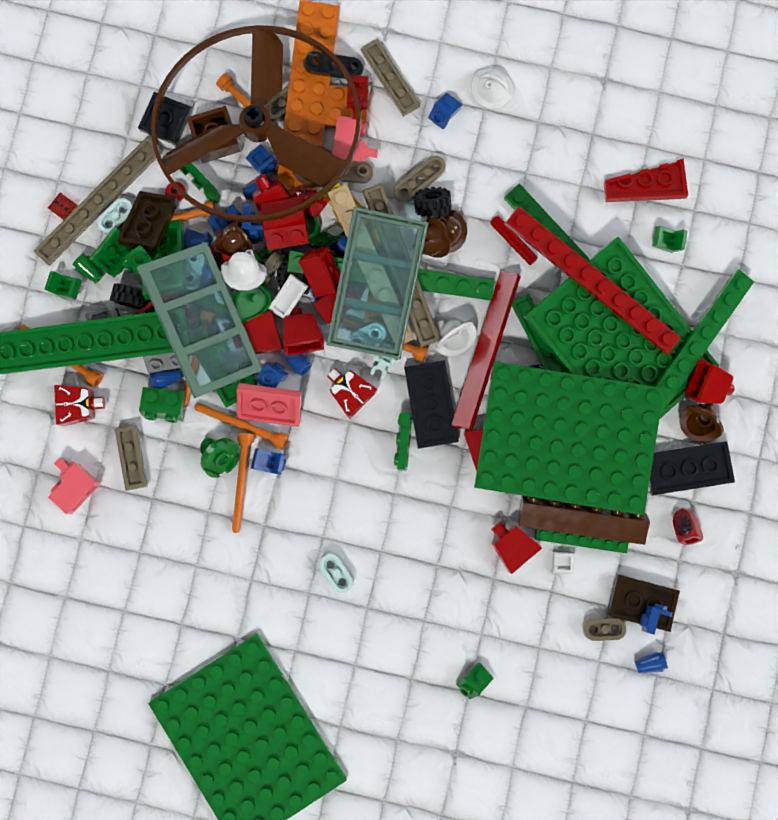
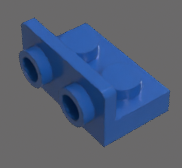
[242,205,263,244]

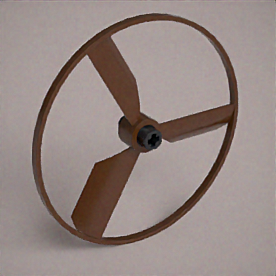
[151,25,361,223]

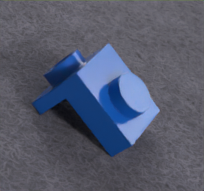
[428,93,463,129]
[246,145,278,175]
[207,205,242,238]
[256,362,289,388]
[251,448,286,475]
[640,603,673,635]

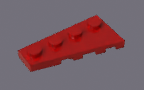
[604,158,688,202]

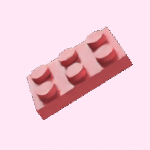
[237,383,301,427]

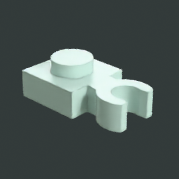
[370,341,396,380]

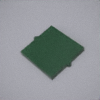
[308,225,346,249]

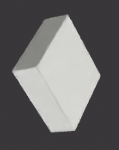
[552,552,575,574]

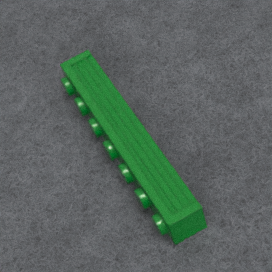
[534,529,629,554]

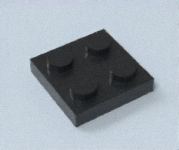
[138,92,192,145]

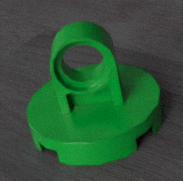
[200,438,240,478]

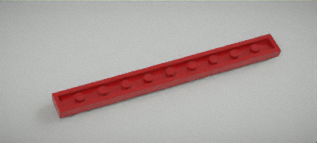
[504,206,681,354]

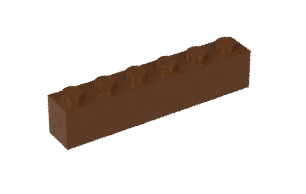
[518,496,650,545]

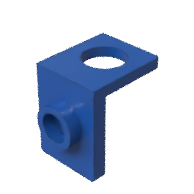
[184,228,213,249]

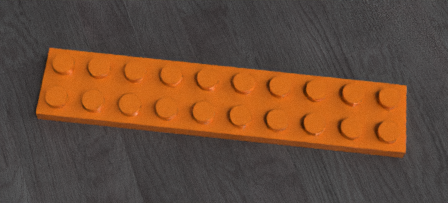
[277,0,339,196]

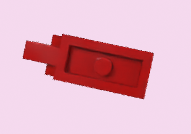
[347,75,368,119]

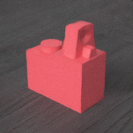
[332,115,378,162]
[48,457,101,514]

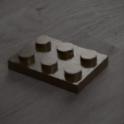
[117,191,179,252]
[607,574,680,632]

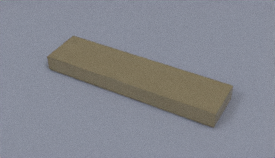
[361,39,420,117]

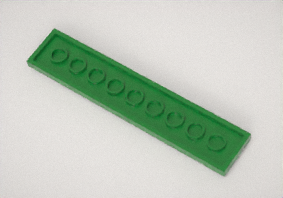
[0,308,188,375]

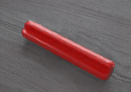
[490,215,538,265]

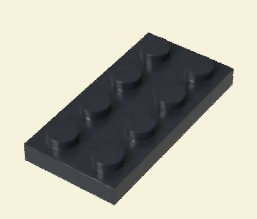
[404,360,459,449]
[649,441,735,496]

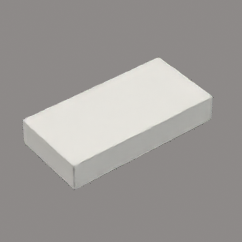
[269,274,309,319]

